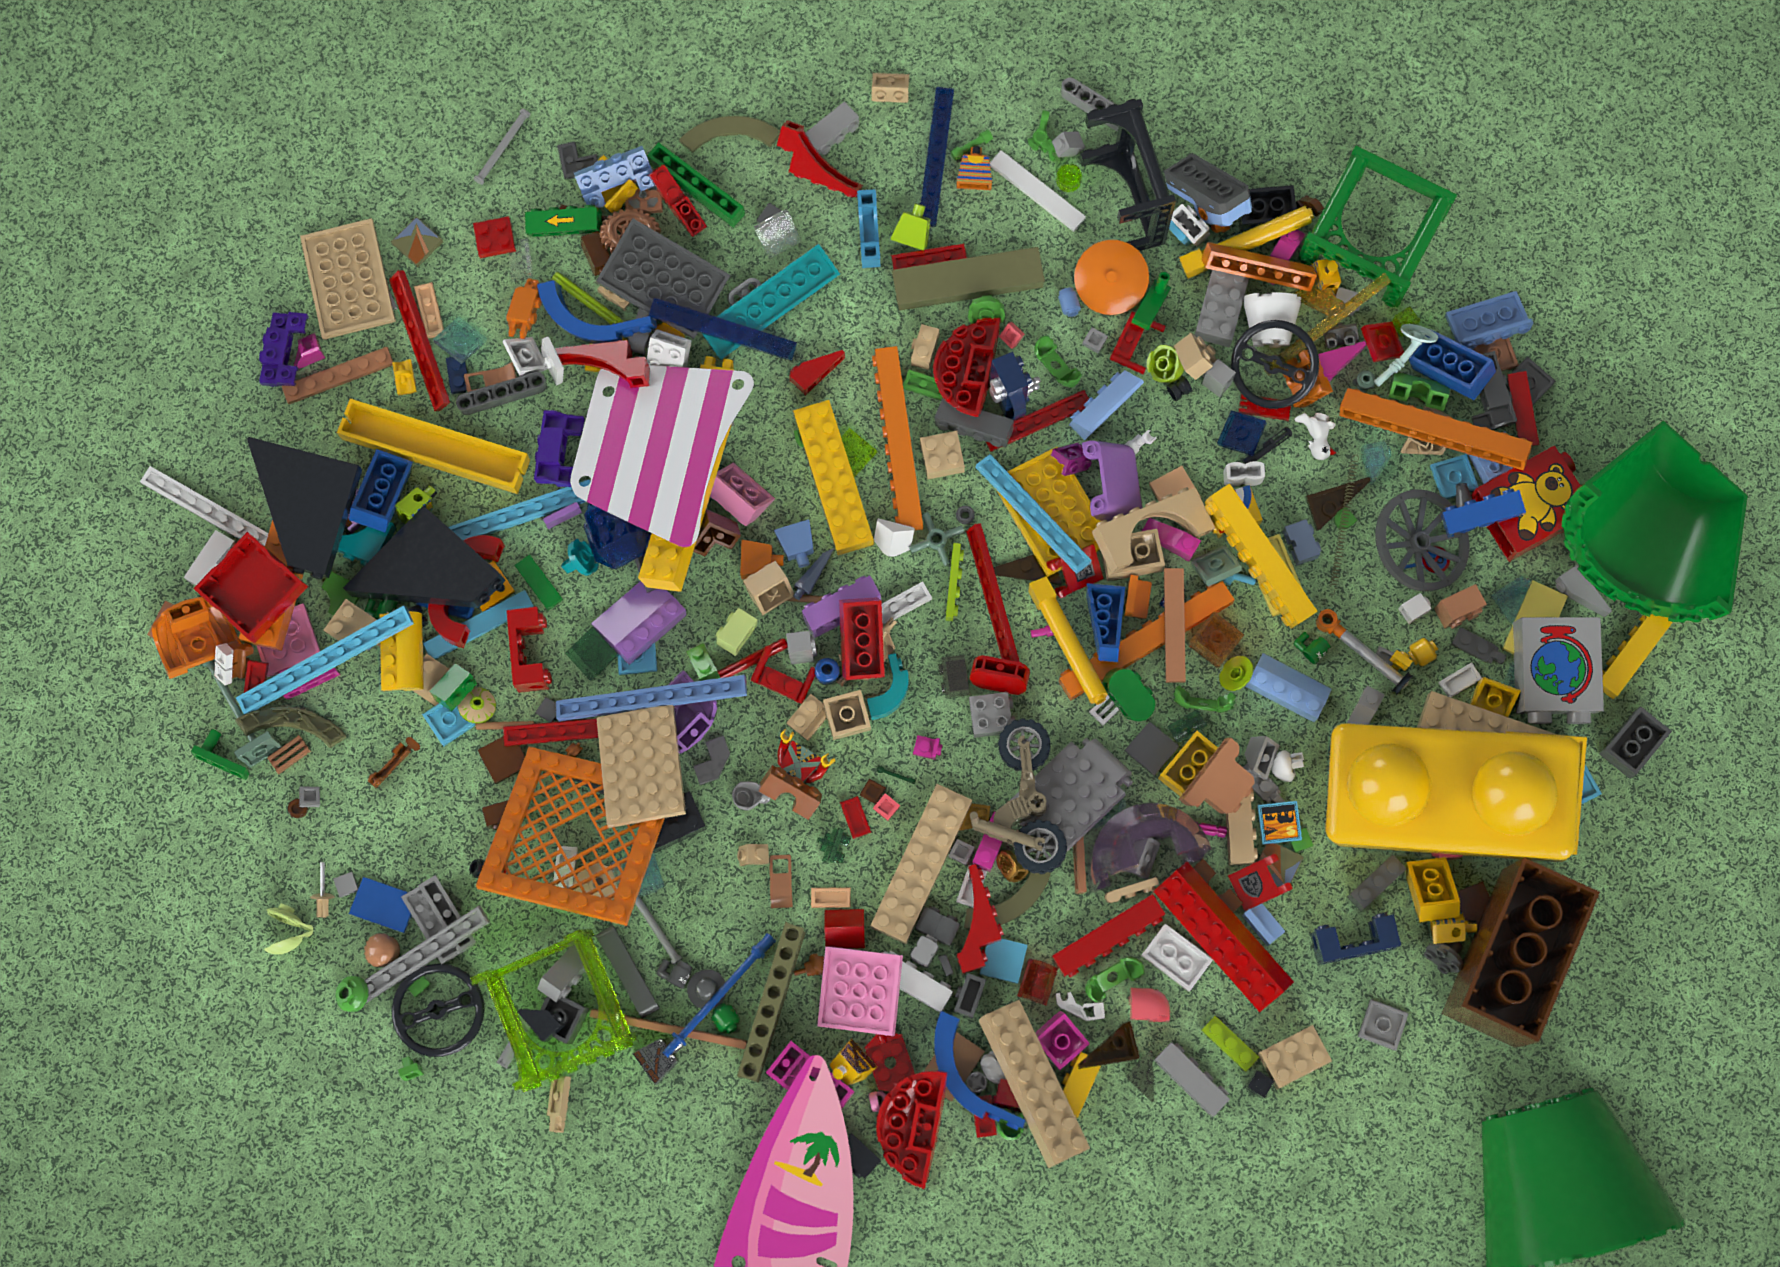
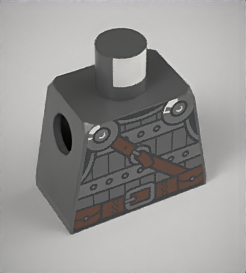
[633,1038,683,1085]

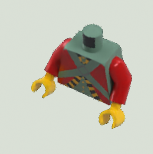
[777,729,835,784]

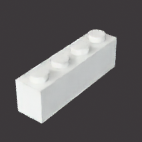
[884,950,953,1013]

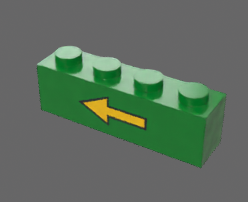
[525,205,602,237]

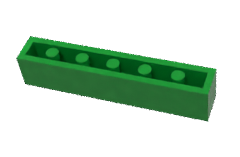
[647,142,745,228]

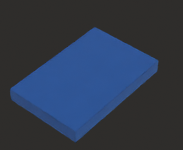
[349,877,412,933]

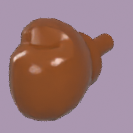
[794,953,824,976]

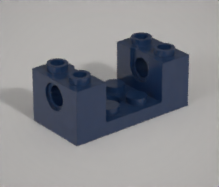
[1310,912,1402,965]

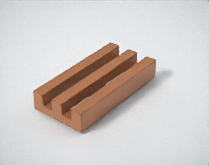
[267,735,311,774]

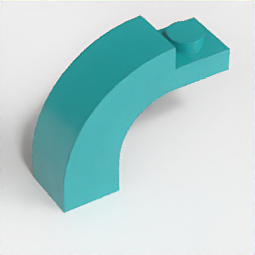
[867,653,909,721]

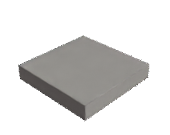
[1358,999,1409,1051]

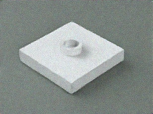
[541,337,564,386]

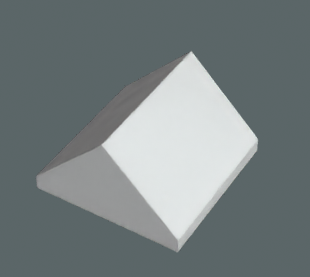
[502,337,547,376]

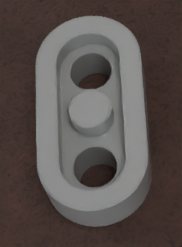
[727,278,761,306]

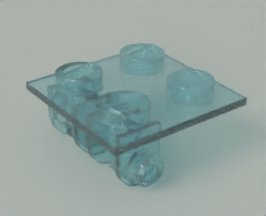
[1490,575,1532,626]

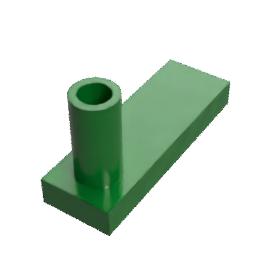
[1131,272,1172,330]
[191,729,250,780]

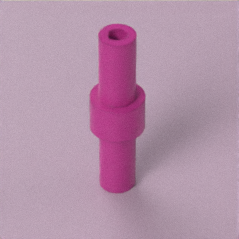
[1030,625,1054,638]

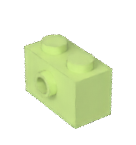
[716,608,757,656]

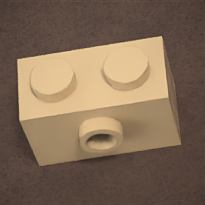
[911,324,939,370]

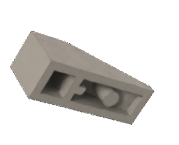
[1555,564,1612,617]

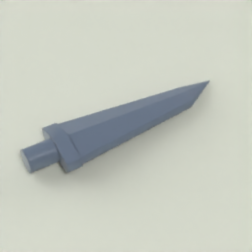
[793,548,835,600]

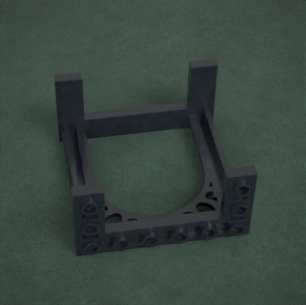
[1079,99,1176,252]

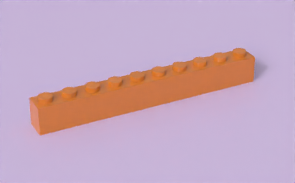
[872,346,923,531]
[1339,388,1533,471]
[1058,581,1235,701]

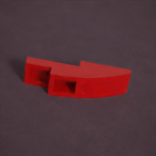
[648,164,707,237]

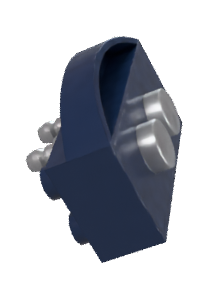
[989,352,1041,420]

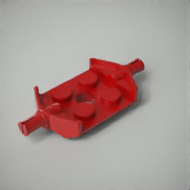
[864,1033,915,1092]

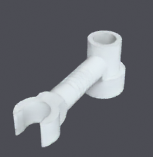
[1124,430,1156,455]

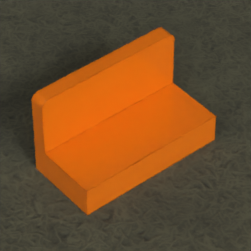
[1124,575,1152,619]

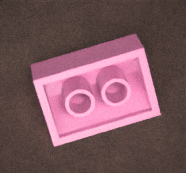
[710,463,775,526]

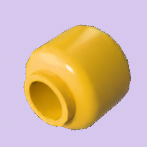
[1408,638,1438,666]

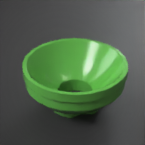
[335,976,368,1012]

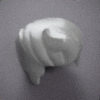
[980,1051,1006,1084]

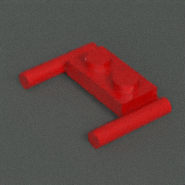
[1109,311,1166,375]
[750,646,815,704]

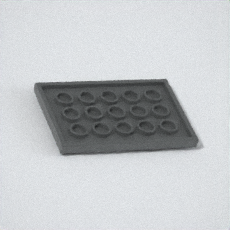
[595,218,730,339]

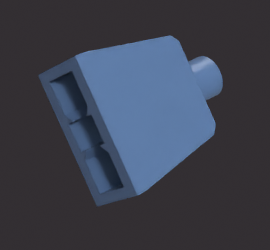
[774,519,814,568]

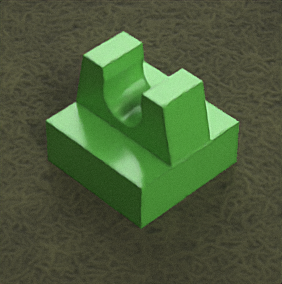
[398,1056,424,1081]

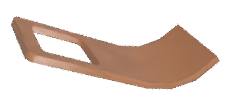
[464,362,516,392]
[770,855,793,908]

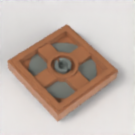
[625,179,663,214]

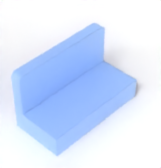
[1242,904,1285,946]

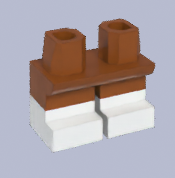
[214,640,254,685]

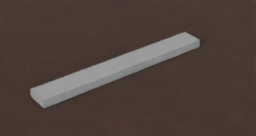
[364,906,491,1003]

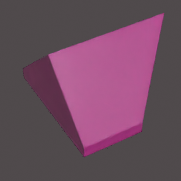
[294,333,325,369]

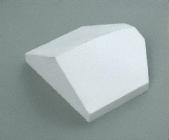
[874,518,915,557]

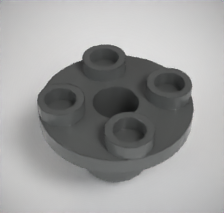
[1424,942,1463,974]
[687,970,727,1009]

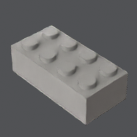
[1195,270,1249,348]

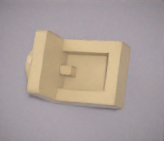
[737,844,769,866]

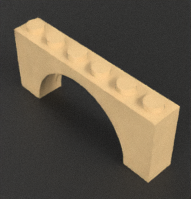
[1092,487,1215,573]

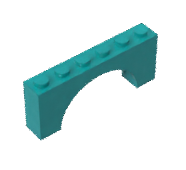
[271,519,396,566]

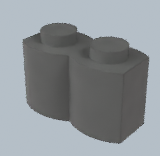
[914,906,960,947]

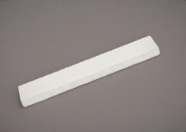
[990,150,1086,232]

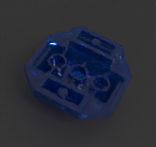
[584,503,652,570]

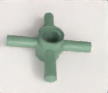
[909,512,964,566]

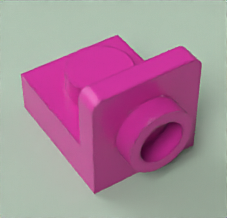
[913,735,943,760]

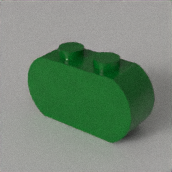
[1103,667,1156,722]

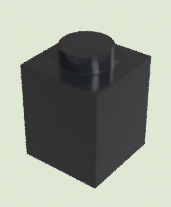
[1245,1070,1275,1099]

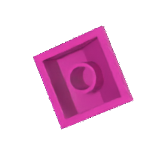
[1035,1011,1090,1070]

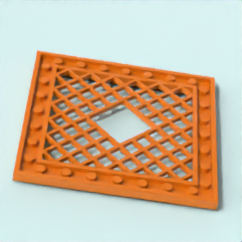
[476,747,665,926]

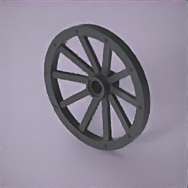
[1375,489,1470,592]

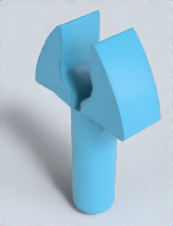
[1223,573,1256,586]

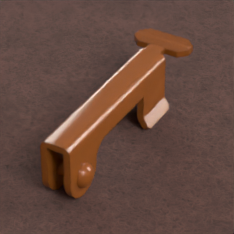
[368,737,420,788]

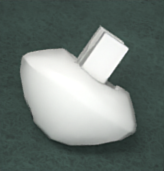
[1271,750,1304,782]

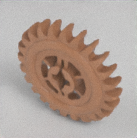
[600,208,661,254]

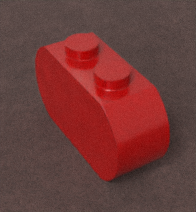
[970,655,1030,695]

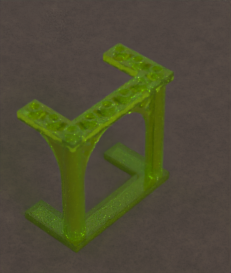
[470,929,637,1093]

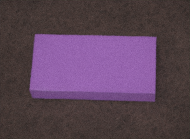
[543,502,582,529]

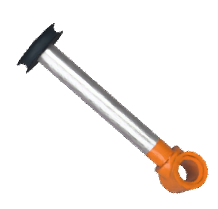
[1316,609,1414,695]

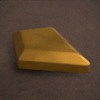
[960,803,990,831]

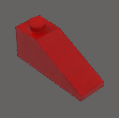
[789,350,845,396]

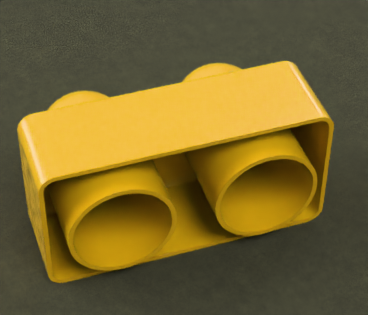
[1326,723,1580,862]

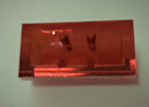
[1017,958,1058,1006]

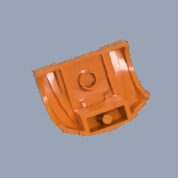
[152,597,242,679]

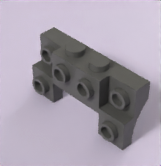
[1471,351,1517,431]

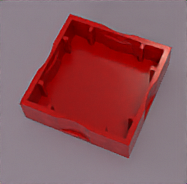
[193,532,309,643]

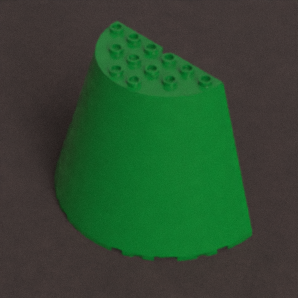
[1562,420,1748,623]
[1481,1087,1685,1267]

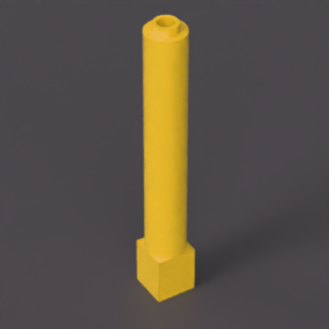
[1179,206,1314,279]
[1028,576,1108,705]

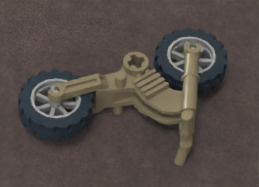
[970,718,1067,874]

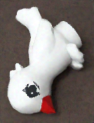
[1295,413,1336,460]

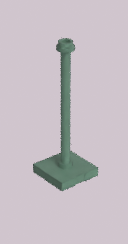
[202,659,283,768]

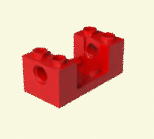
[506,607,552,693]

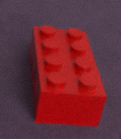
[839,597,885,680]

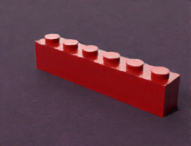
[1051,894,1165,978]

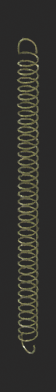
[1329,455,1359,595]

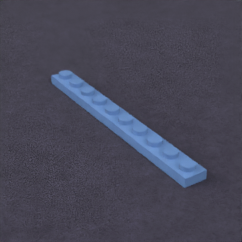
[556,675,747,721]

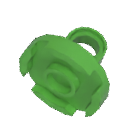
[968,295,1005,324]

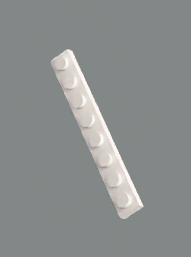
[140,466,268,546]

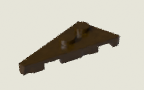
[1305,477,1370,531]
[993,554,1062,585]
[1078,1021,1140,1069]

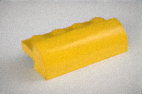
[380,611,424,691]

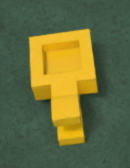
[1389,650,1413,671]

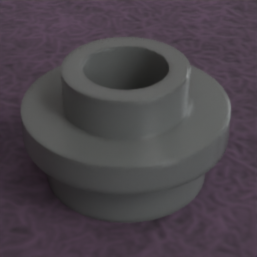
[956,506,975,525]

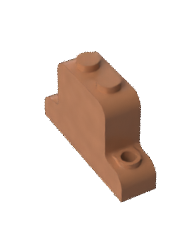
[1178,738,1254,814]

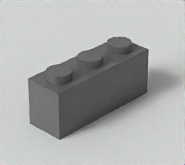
[1347,855,1406,911]

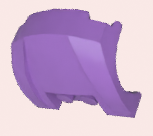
[669,670,717,754]

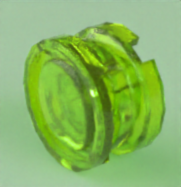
[1056,163,1082,192]

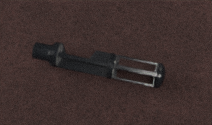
[1242,427,1293,464]

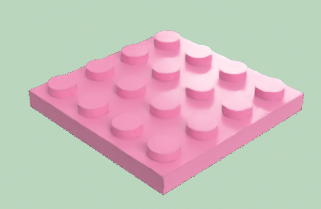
[817,947,903,1036]

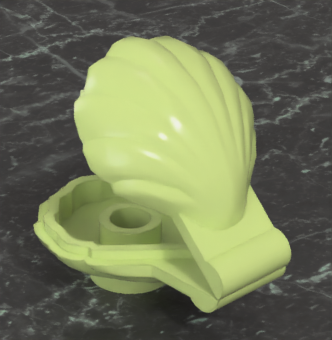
[264,904,313,954]

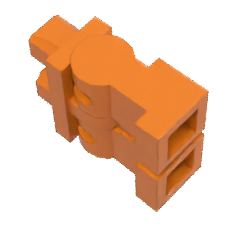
[1283,350,1333,408]

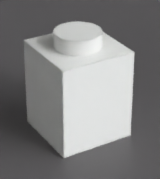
[1398,593,1432,624]

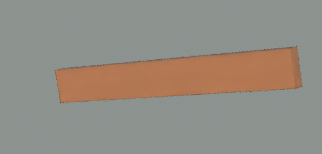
[590,1009,748,1049]

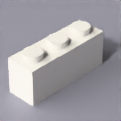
[184,530,236,586]

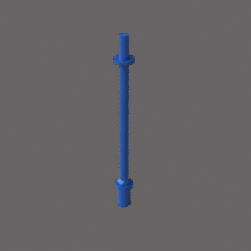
[662,933,776,1058]

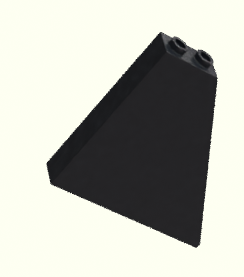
[247,437,363,580]
[343,506,506,608]

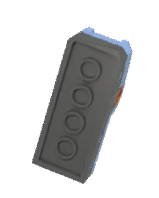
[1164,153,1252,233]

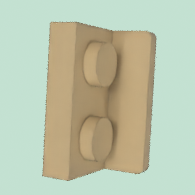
[872,73,909,103]

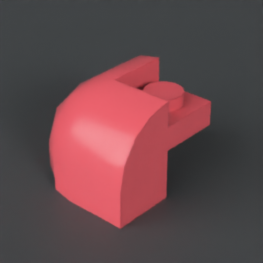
[1129,988,1170,1022]

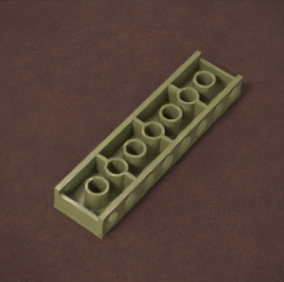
[892,247,1045,311]
[737,922,806,1083]

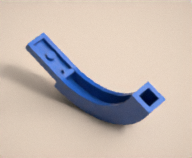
[537,280,657,344]
[934,1011,1026,1130]

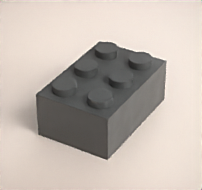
[1599,706,1672,779]

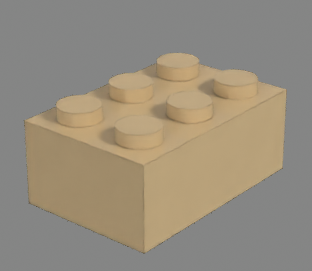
[1258,1025,1332,1090]

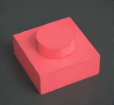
[999,322,1025,349]
[873,793,900,821]

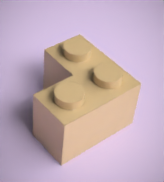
[1174,333,1216,380]

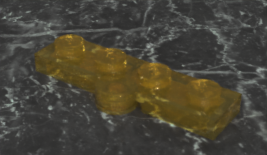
[1293,286,1346,317]

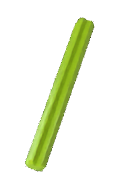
[552,272,625,325]

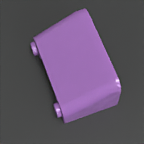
[1082,441,1142,522]

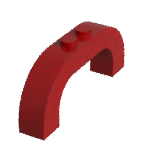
[428,535,505,649]

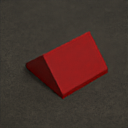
[824,909,865,949]

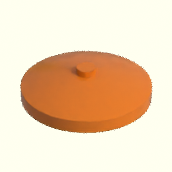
[1074,240,1149,315]

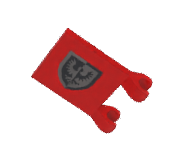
[1046,544,1104,598]
[1228,854,1293,911]

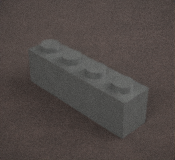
[935,398,1014,447]

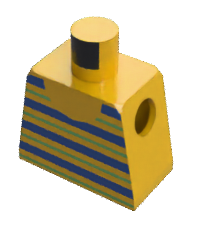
[1310,259,1341,300]
[1430,912,1477,944]

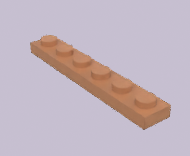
[282,347,393,404]

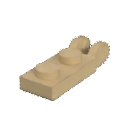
[1105,877,1159,903]

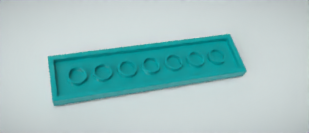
[699,244,840,360]

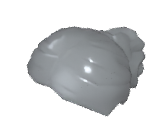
[732,781,770,811]

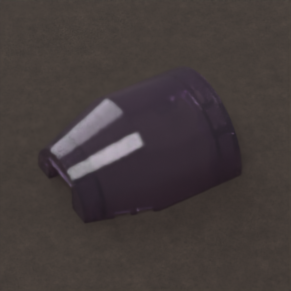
[1087,803,1212,893]

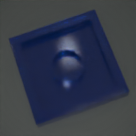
[1217,410,1267,456]

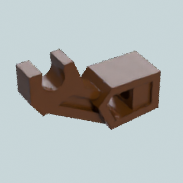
[1296,195,1324,217]

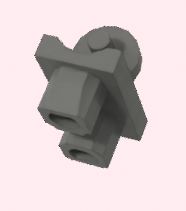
[1323,322,1360,348]

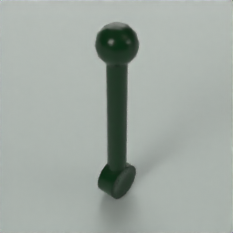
[877,766,916,784]

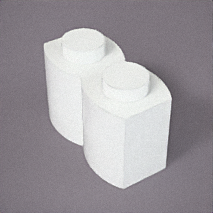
[1223,461,1265,487]

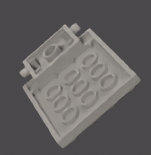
[1009,738,1133,856]

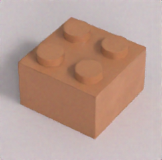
[1434,584,1487,629]

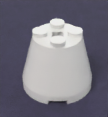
[1244,292,1301,348]

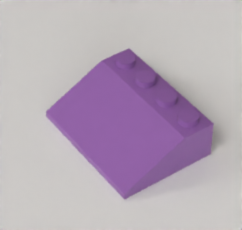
[591,581,686,665]

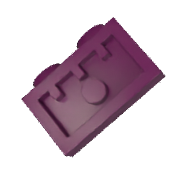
[1051,443,1092,476]

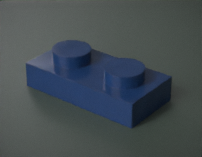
[446,355,468,395]

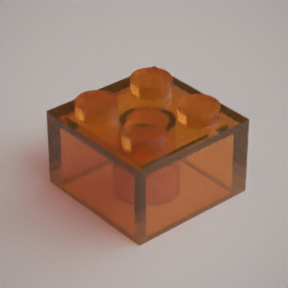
[1188,612,1244,669]

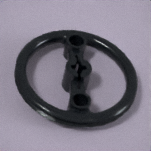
[1231,320,1319,409]
[392,964,485,1057]

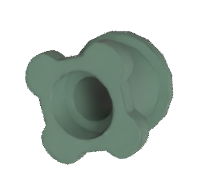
[1353,371,1375,393]

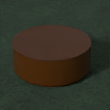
[288,799,308,819]

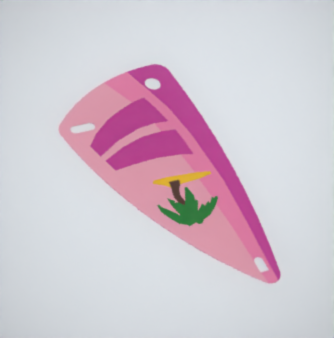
[714,1055,853,1267]

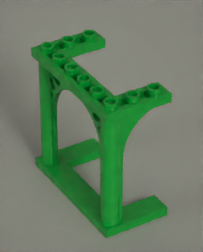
[1298,145,1457,308]

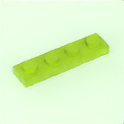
[945,543,964,622]

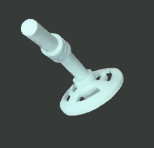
[1374,324,1438,387]

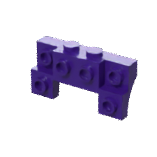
[259,312,309,387]
[534,410,585,487]

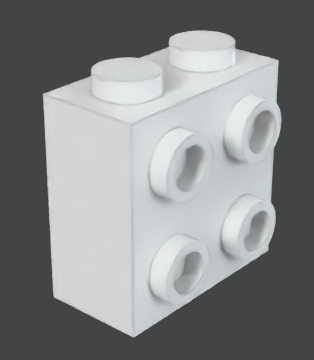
[1171,204,1211,247]
[647,329,692,368]

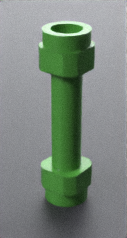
[950,129,993,161]

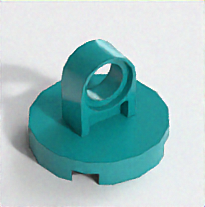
[561,539,599,576]

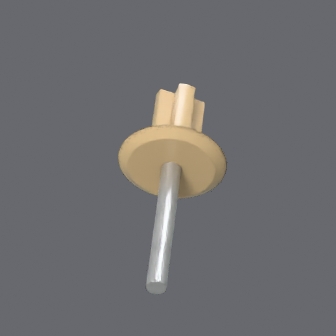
[310,862,335,918]

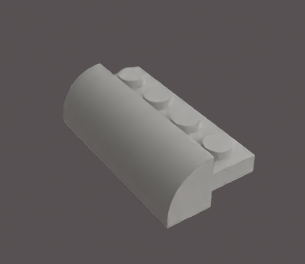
[401,875,476,964]

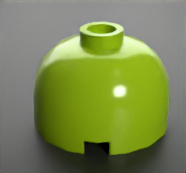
[1147,345,1184,383]

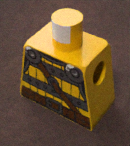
[829,1039,877,1086]

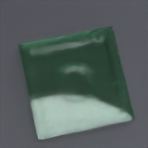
[565,627,619,681]

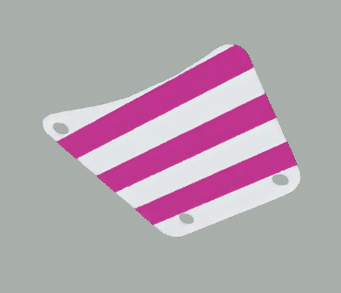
[571,365,754,547]

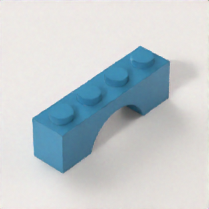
[857,189,880,268]

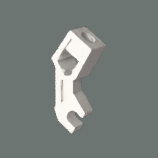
[1056,992,1105,1022]

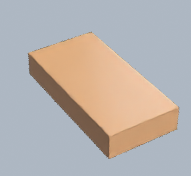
[811,888,851,908]

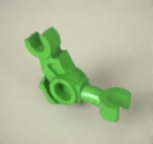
[1028,110,1056,161]

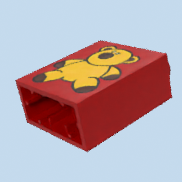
[1471,445,1583,562]

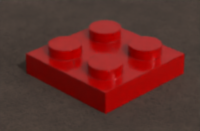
[473,216,516,259]
[1360,321,1404,362]

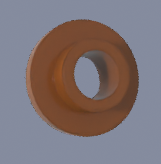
[565,742,583,757]

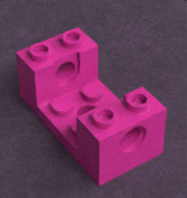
[766,1041,855,1110]

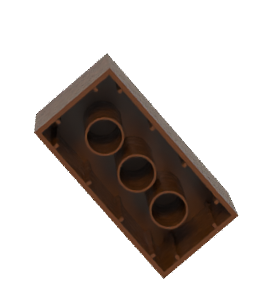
[1441,857,1600,1048]

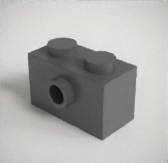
[954,973,986,1019]

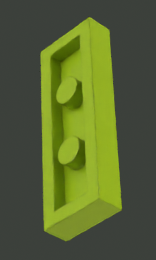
[1201,1016,1259,1072]

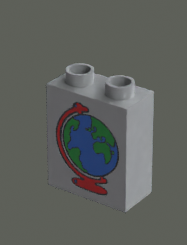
[1513,617,1604,724]

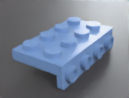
[1445,291,1533,349]

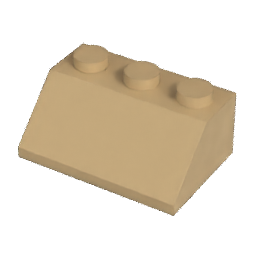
[1102,529,1165,581]

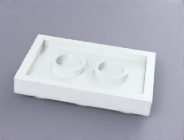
[1141,924,1213,992]

